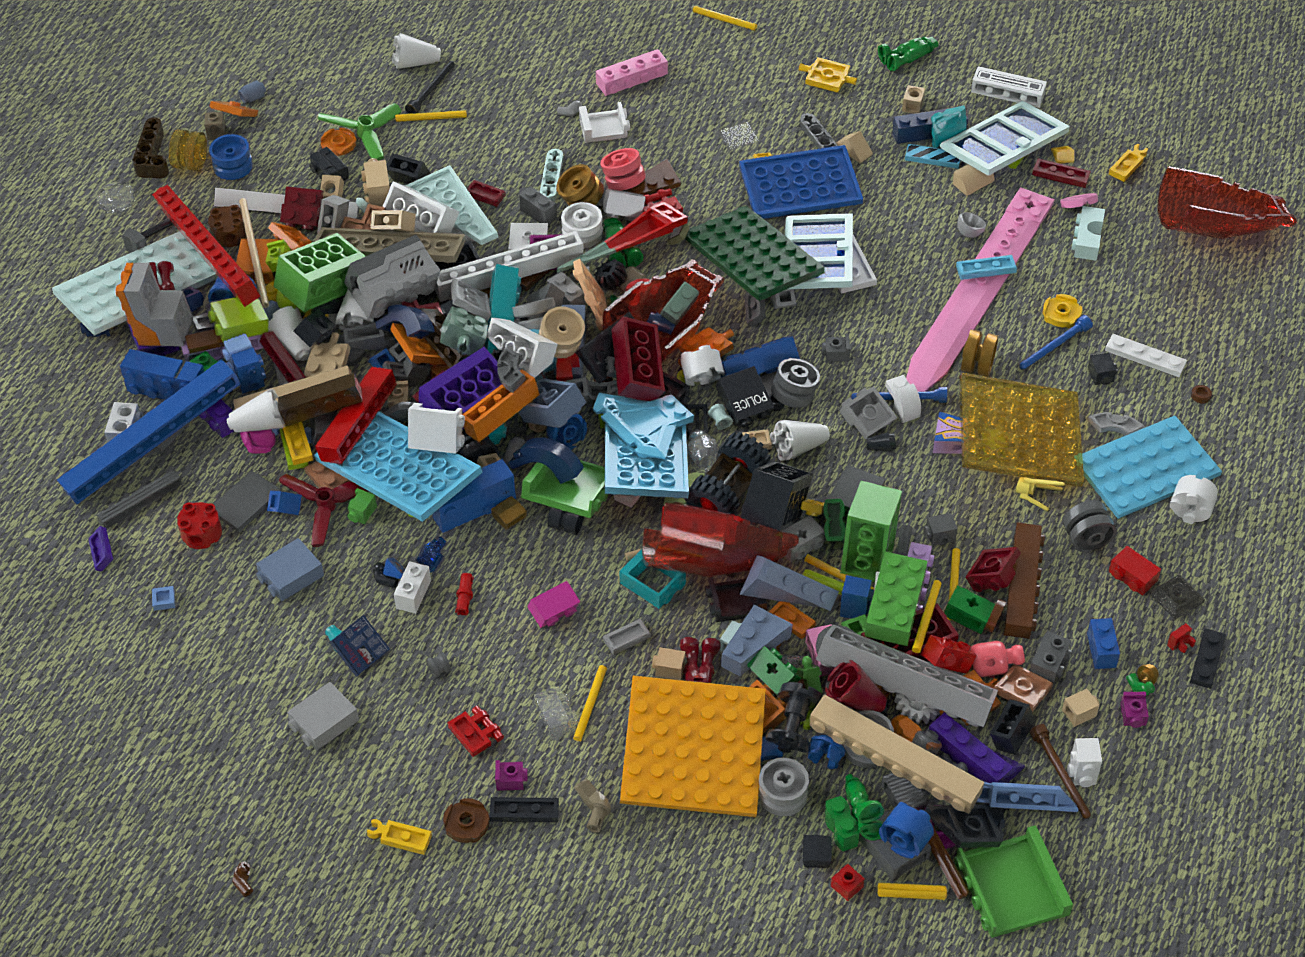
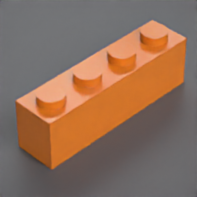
[462,369,540,442]

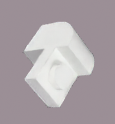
[885,375,921,423]

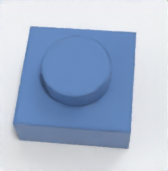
[152,586,175,611]

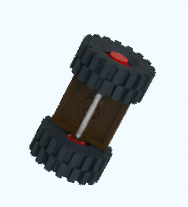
[684,432,771,515]

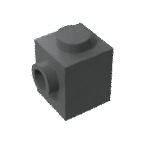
[923,513,957,545]

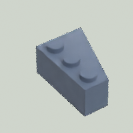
[721,605,793,676]

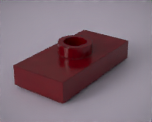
[467,180,506,207]

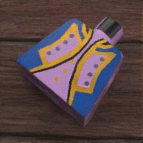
[933,412,981,454]

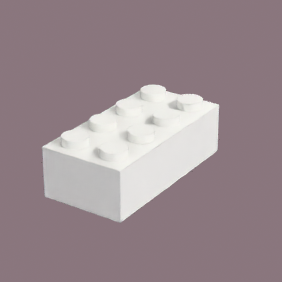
[383,181,459,233]

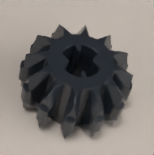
[594,259,628,291]

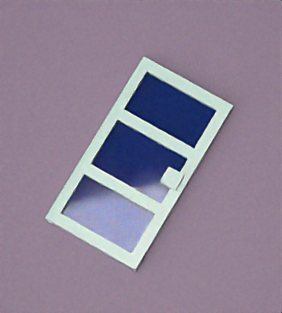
[940,101,1070,176]
[785,214,853,289]

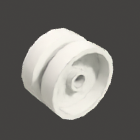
[561,202,603,249]

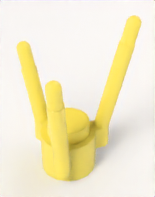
[1016,477,1065,511]

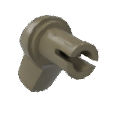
[574,779,611,833]

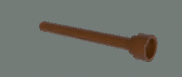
[1029,724,1091,819]

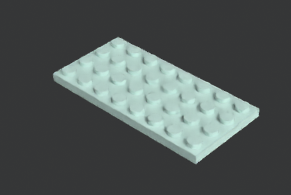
[52,231,218,335]

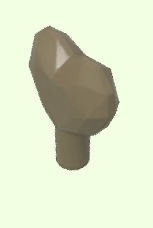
[618,266,647,293]

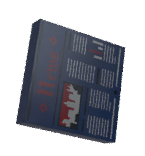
[329,615,390,676]

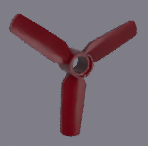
[279,474,368,547]

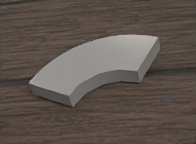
[1088,412,1145,436]

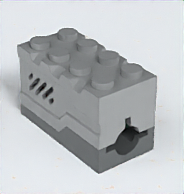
[344,234,441,319]

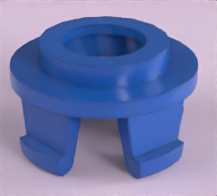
[808,735,846,769]

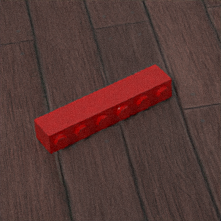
[315,367,397,464]

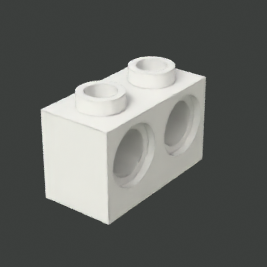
[104,402,143,442]

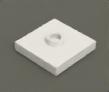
[508,223,548,251]

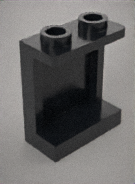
[705,577,767,623]

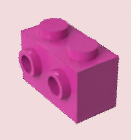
[527,581,580,628]

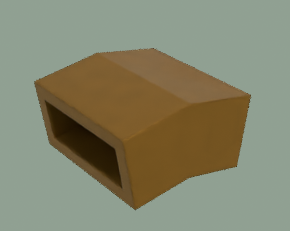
[491,496,527,530]

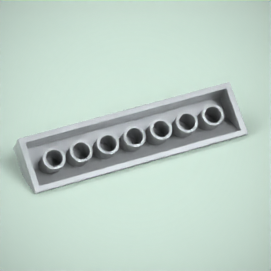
[816,625,998,727]

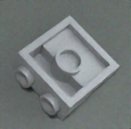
[839,386,898,440]

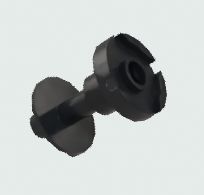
[766,682,823,753]

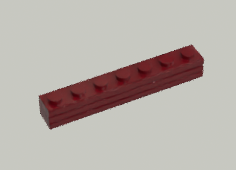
[259,331,306,383]

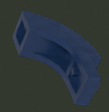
[376,305,435,339]

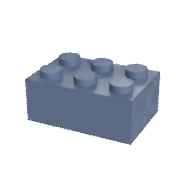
[518,378,587,428]

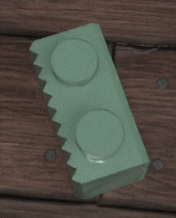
[661,282,699,328]

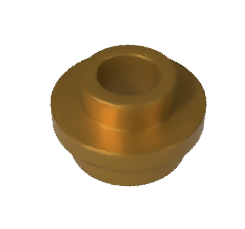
[1137,664,1159,685]

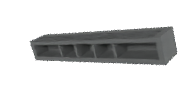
[96,470,182,529]

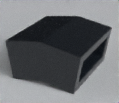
[803,835,832,868]

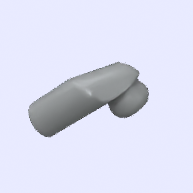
[557,101,582,117]

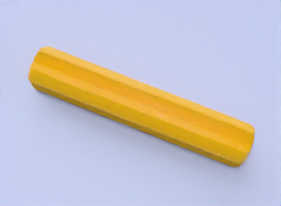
[877,883,947,900]

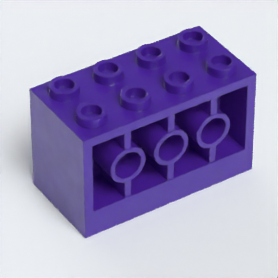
[419,347,502,430]

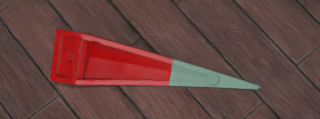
[557,202,688,273]

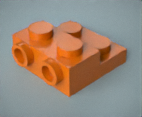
[749,679,787,735]

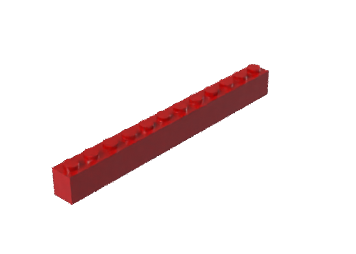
[152,184,261,307]

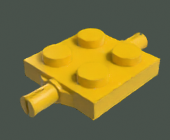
[799,57,857,93]

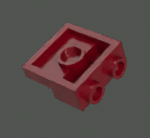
[280,186,324,230]
[965,547,1021,592]

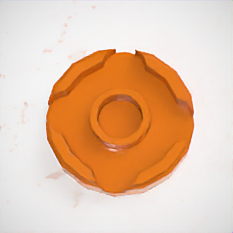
[321,128,357,156]

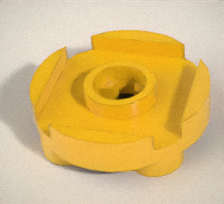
[1043,294,1082,328]

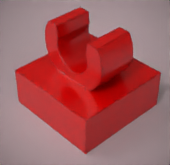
[1167,623,1196,653]

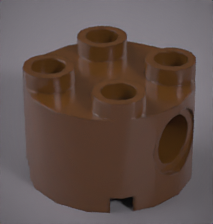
[208,205,247,247]

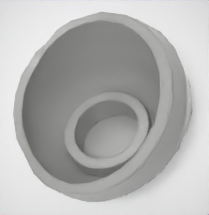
[957,212,986,238]

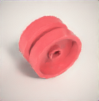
[600,148,646,191]

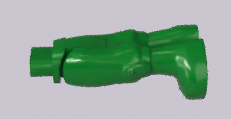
[878,36,939,71]
[603,218,644,267]
[845,774,884,841]

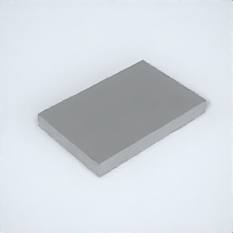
[450,278,491,321]

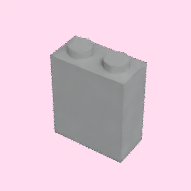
[288,682,359,751]

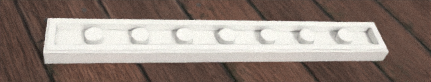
[214,188,359,218]

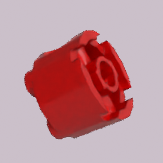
[177,502,222,549]

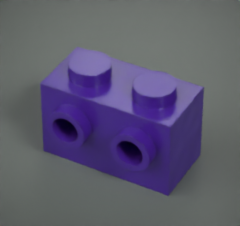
[199,399,234,438]

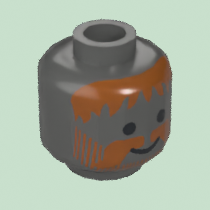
[912,729,942,756]

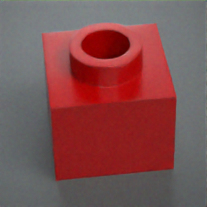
[831,864,865,901]

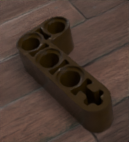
[132,117,169,179]

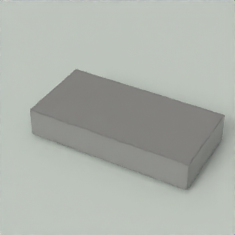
[603,619,651,655]

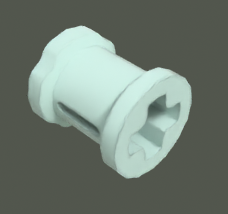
[708,404,733,430]

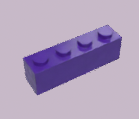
[929,712,1025,783]

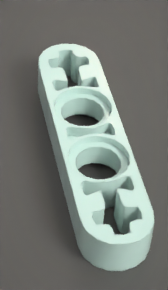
[540,149,563,202]

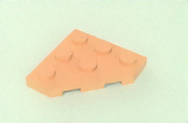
[573,259,612,331]

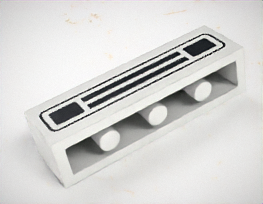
[971,66,1047,108]

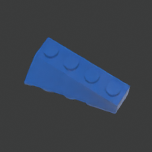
[720,336,800,378]

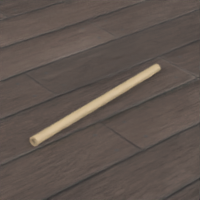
[239,198,269,308]

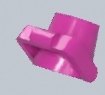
[240,429,276,454]

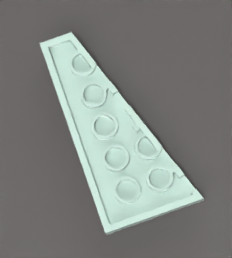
[406,165,498,245]

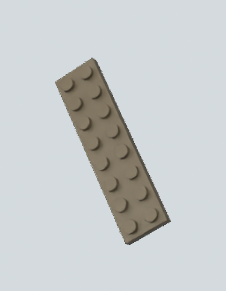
[314,227,466,263]

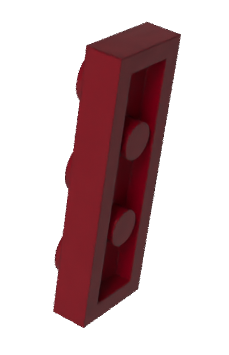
[1032,158,1091,188]

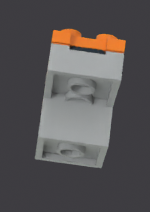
[116,263,193,346]

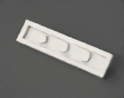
[1105,334,1187,377]

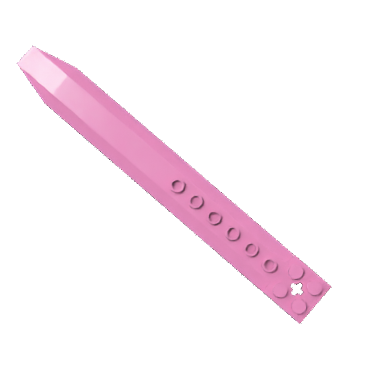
[906,187,1054,392]

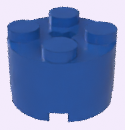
[879,802,934,858]

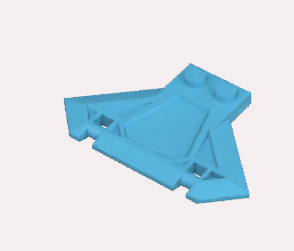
[593,393,694,460]

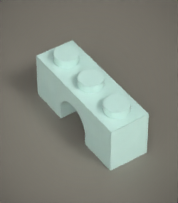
[1071,206,1105,261]

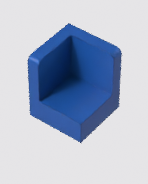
[267,491,302,515]

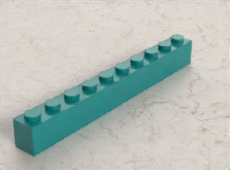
[485,264,521,444]

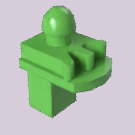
[796,656,822,693]

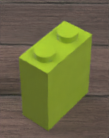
[208,297,268,343]

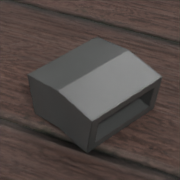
[122,228,147,253]

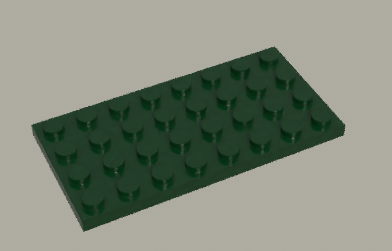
[685,206,825,301]

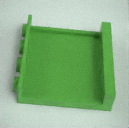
[521,460,608,518]
[954,825,1073,938]

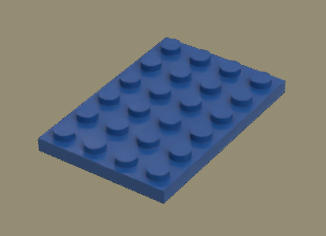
[739,145,863,219]

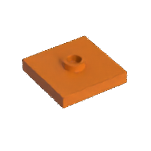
[210,101,258,117]

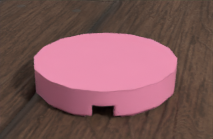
[1060,193,1098,208]

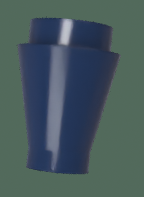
[647,311,675,335]

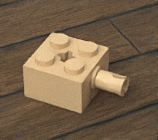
[361,158,390,207]

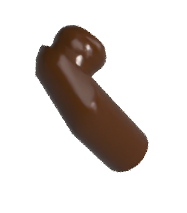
[232,862,253,897]

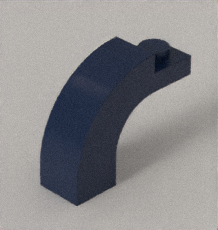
[508,438,584,484]

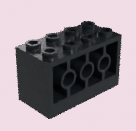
[740,461,814,533]

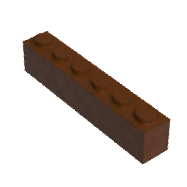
[1004,522,1045,639]

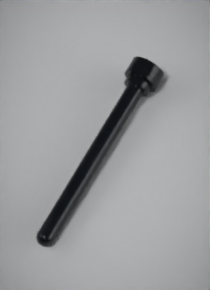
[405,61,455,114]

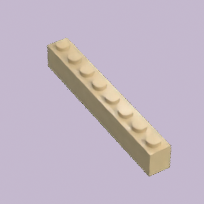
[810,694,984,814]

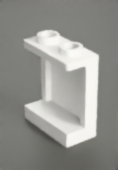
[579,102,630,143]
[408,403,465,454]

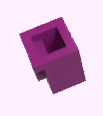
[1120,692,1149,728]
[495,760,528,791]

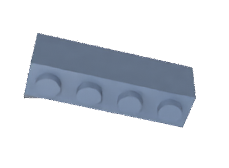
[740,555,839,611]

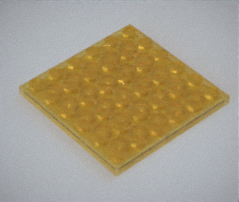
[959,373,1084,487]

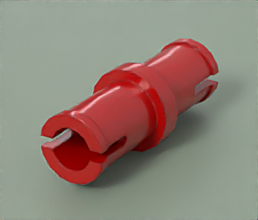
[455,573,474,615]

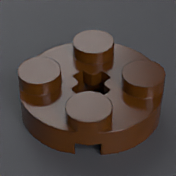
[443,798,490,843]

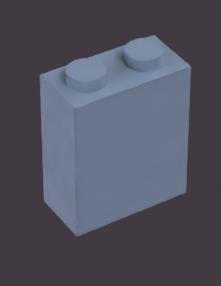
[256,538,324,601]

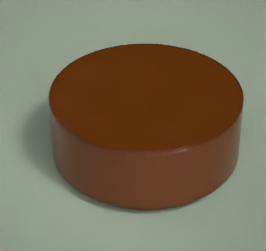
[1191,385,1212,404]

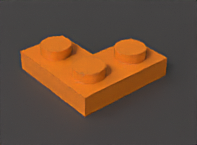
[769,601,816,639]

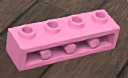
[596,49,668,96]

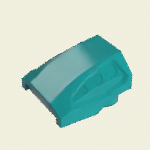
[931,105,966,148]

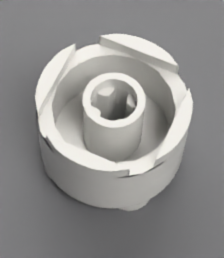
[681,345,724,386]
[1170,475,1218,524]

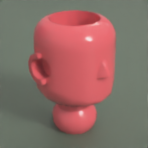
[970,641,1025,678]

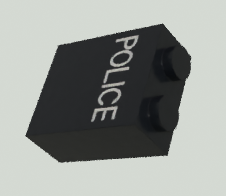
[715,366,774,427]

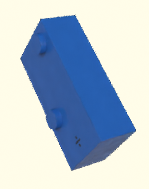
[432,459,516,533]

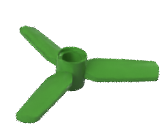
[318,103,401,161]

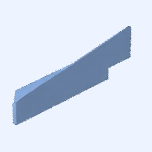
[977,782,1078,812]

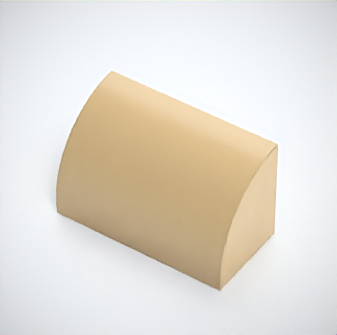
[953,157,995,196]

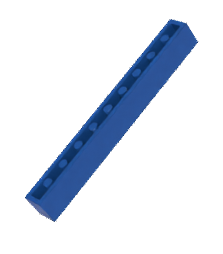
[57,359,240,505]

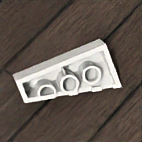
[487,318,557,378]

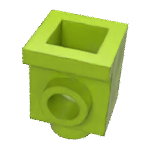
[266,239,292,272]

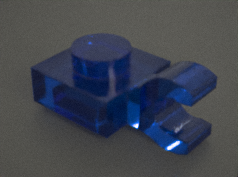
[415,536,446,573]

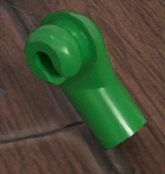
[1126,673,1155,696]

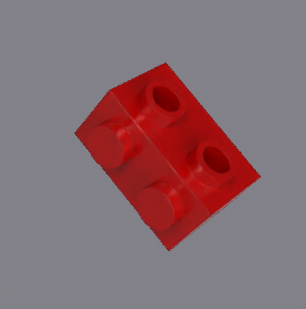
[921,635,977,674]

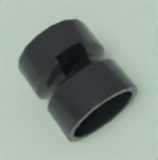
[547,507,584,535]

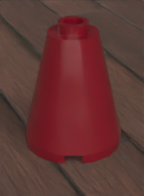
[825,660,887,713]

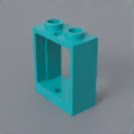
[619,545,686,609]

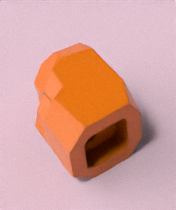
[891,715,922,742]

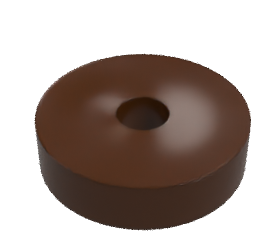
[984,599,1007,633]

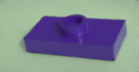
[88,526,113,572]

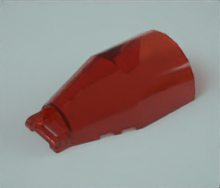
[1157,166,1297,239]
[602,259,725,363]
[642,503,799,577]

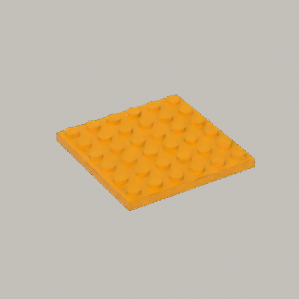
[620,676,766,817]

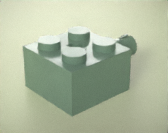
[440,306,488,355]

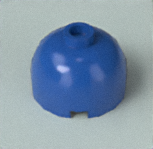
[546,414,587,450]

